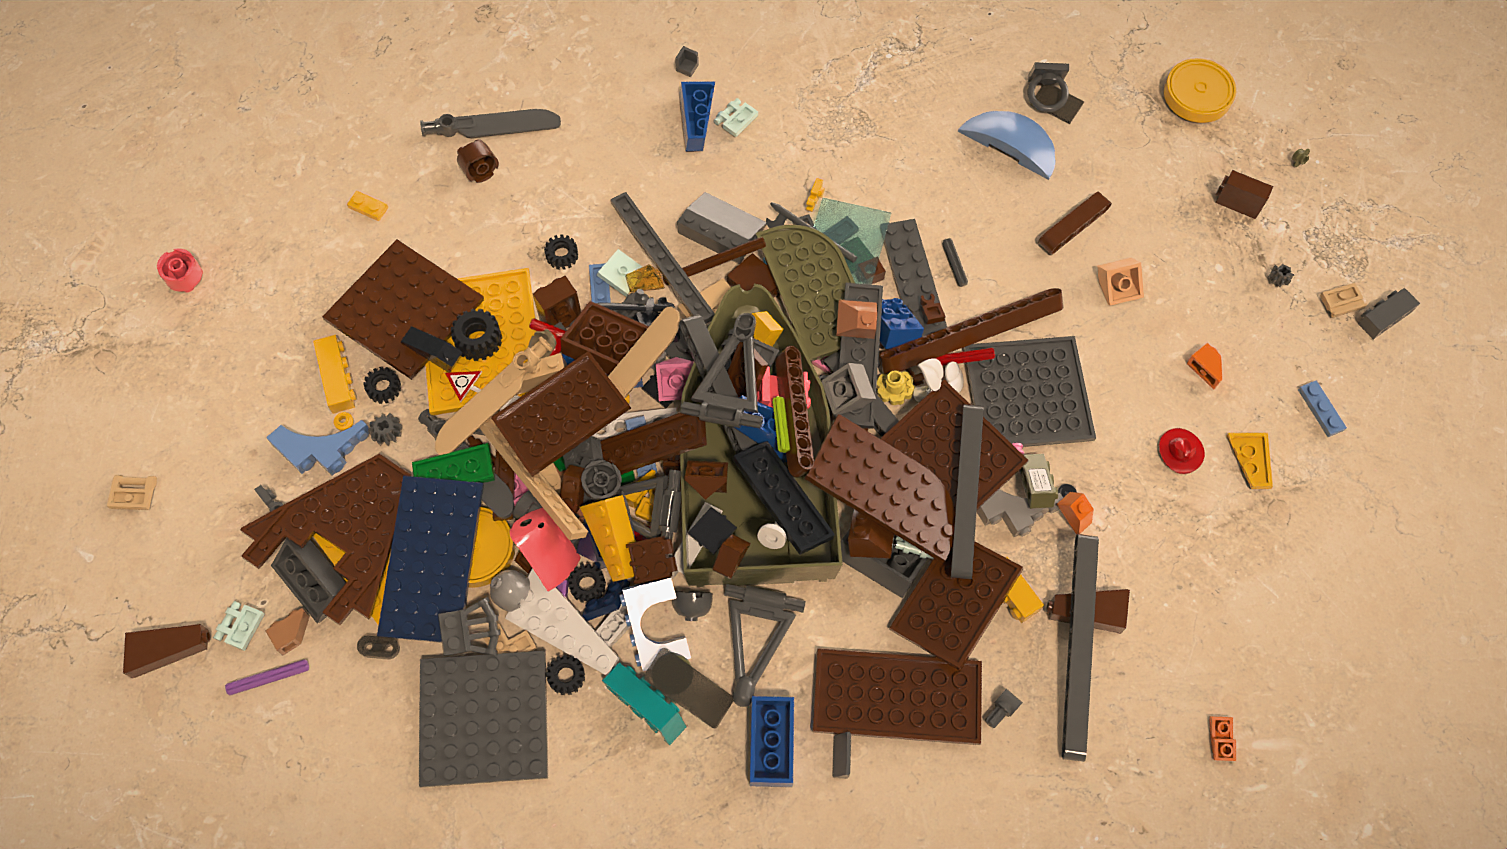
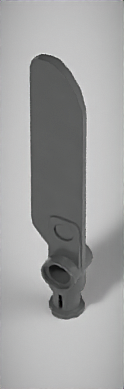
[420,109,561,138]
[418,409,515,519]

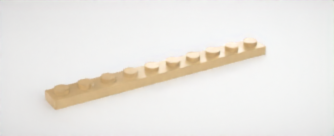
[480,415,588,540]

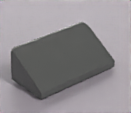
[832,732,851,779]

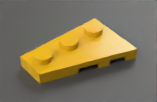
[1227,433,1273,489]

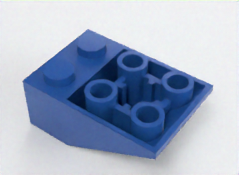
[880,298,924,349]

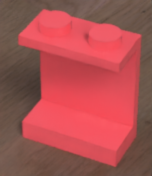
[757,366,811,409]

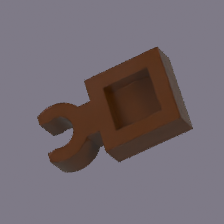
[920,294,946,324]

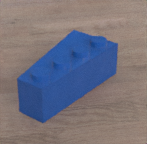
[679,81,715,151]
[734,396,787,462]

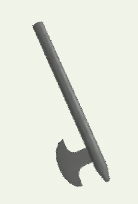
[766,202,857,263]

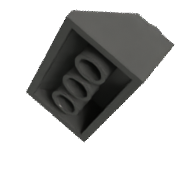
[271,538,346,623]

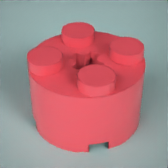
[157,248,203,292]

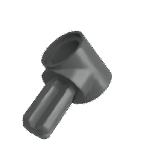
[985,688,1023,728]

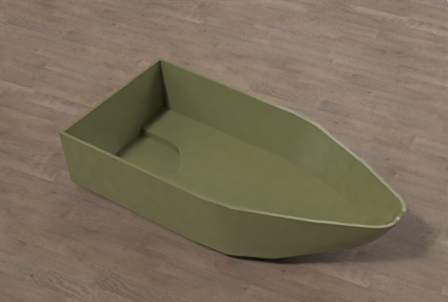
[680,284,843,588]

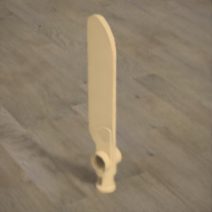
[608,307,680,398]
[435,336,553,455]

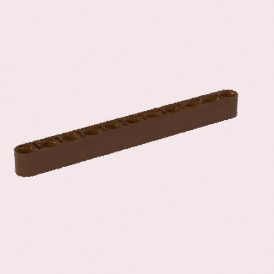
[880,288,1064,375]

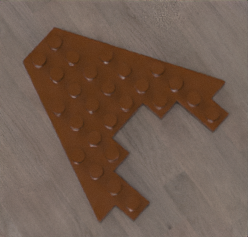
[240,454,411,625]

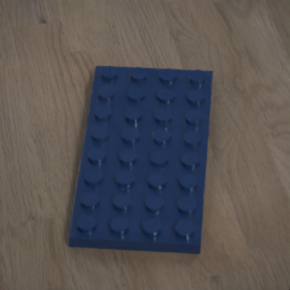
[377,476,484,643]

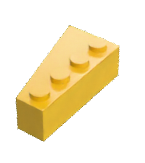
[580,495,637,582]

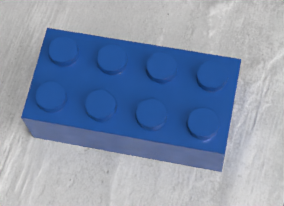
[750,696,794,787]

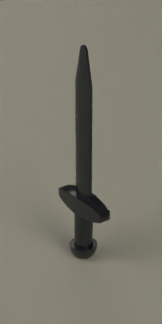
[586,297,675,318]

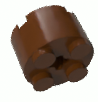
[457,139,499,183]

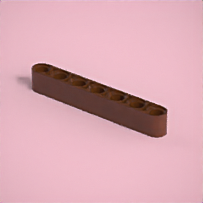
[775,346,814,478]

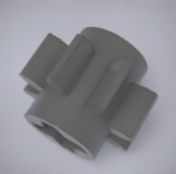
[1268,264,1294,287]

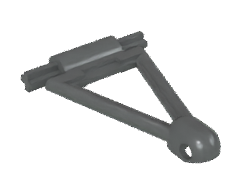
[681,313,763,429]
[583,470,681,540]
[724,584,806,707]

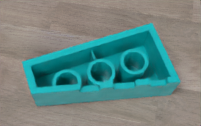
[602,662,686,746]

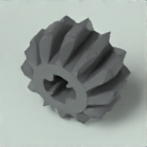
[368,413,402,446]

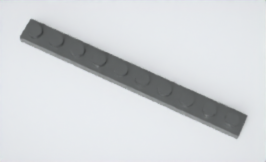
[610,192,715,324]

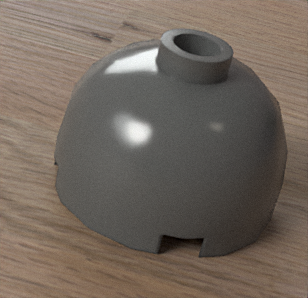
[581,460,622,501]
[672,591,713,621]

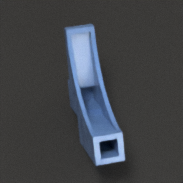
[266,420,369,476]

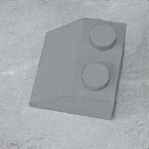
[821,363,876,416]

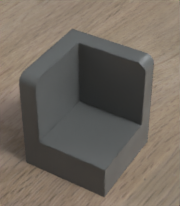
[675,46,699,77]

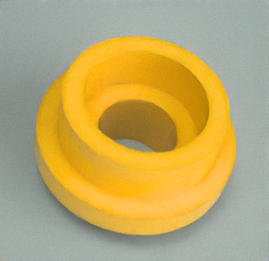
[333,412,353,431]

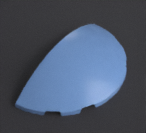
[958,111,1056,180]

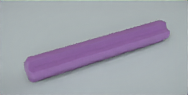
[225,659,309,695]

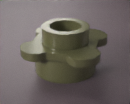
[1292,148,1310,167]

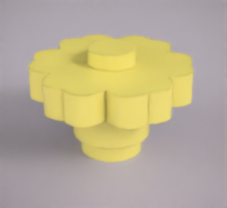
[876,371,914,405]

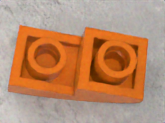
[1209,716,1236,761]

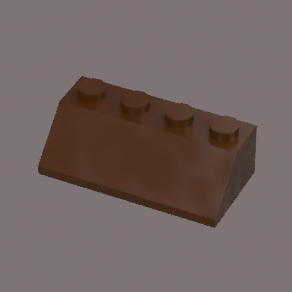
[848,510,895,558]

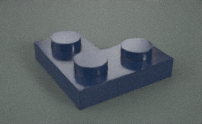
[582,579,630,621]

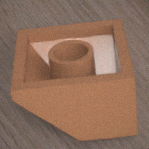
[836,300,877,339]

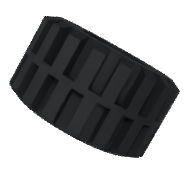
[451,309,502,361]

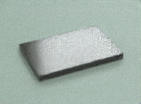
[1031,84,1085,124]

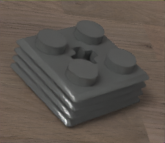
[563,436,603,470]

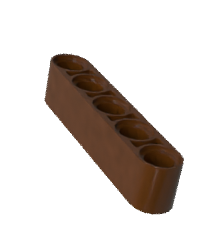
[1038,191,1112,255]

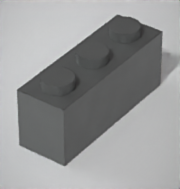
[1358,287,1420,340]

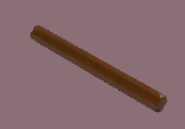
[663,237,766,285]

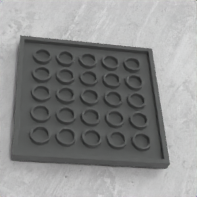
[964,336,1096,447]
[419,651,548,788]

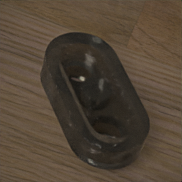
[357,636,400,659]

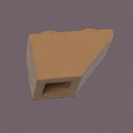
[265,608,310,655]

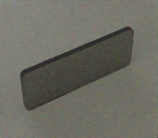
[643,648,733,729]

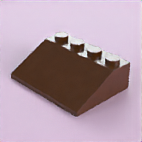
[561,301,649,375]

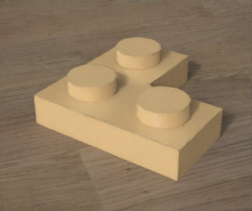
[483,623,537,654]

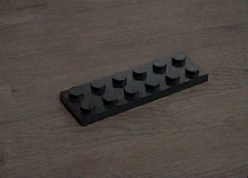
[733,441,835,555]

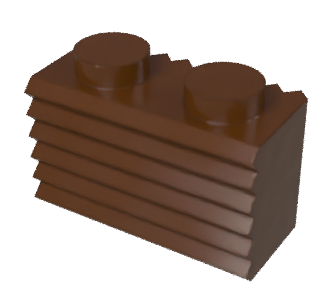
[560,465,585,514]

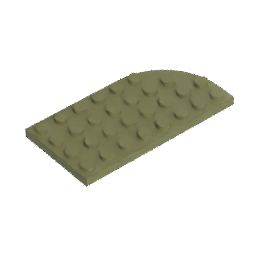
[756,225,855,361]

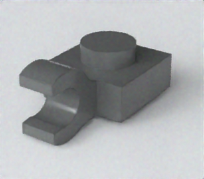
[254,485,284,512]

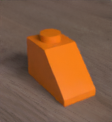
[1187,343,1222,389]
[1057,492,1094,534]

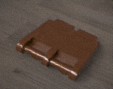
[626,536,678,584]

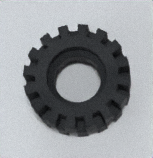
[544,234,579,270]
[363,367,401,404]
[568,564,606,603]
[546,655,585,695]

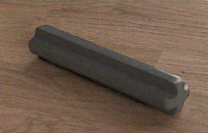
[942,238,968,287]

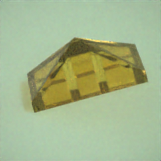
[625,264,665,292]

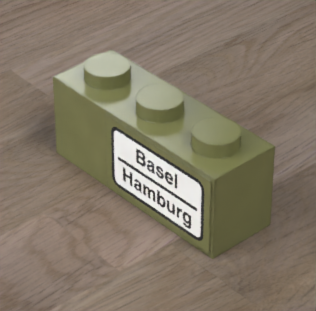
[1019,454,1058,509]

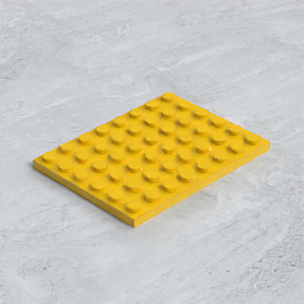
[425,268,537,415]

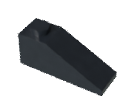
[401,326,462,373]

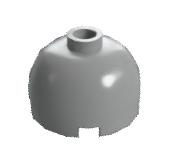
[490,570,530,612]

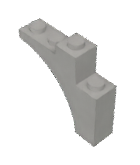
[977,489,1063,537]

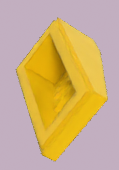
[625,469,657,509]

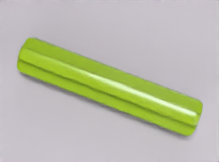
[773,396,790,453]

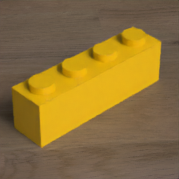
[313,334,357,414]

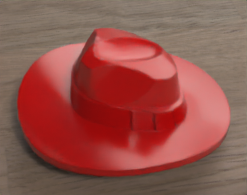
[1159,428,1205,474]

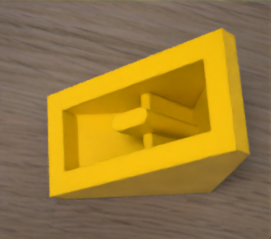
[752,311,784,347]

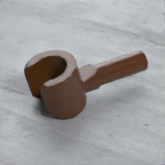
[906,368,924,386]

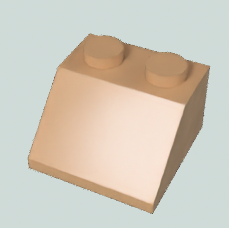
[1097,258,1144,305]

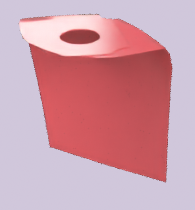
[510,508,581,591]

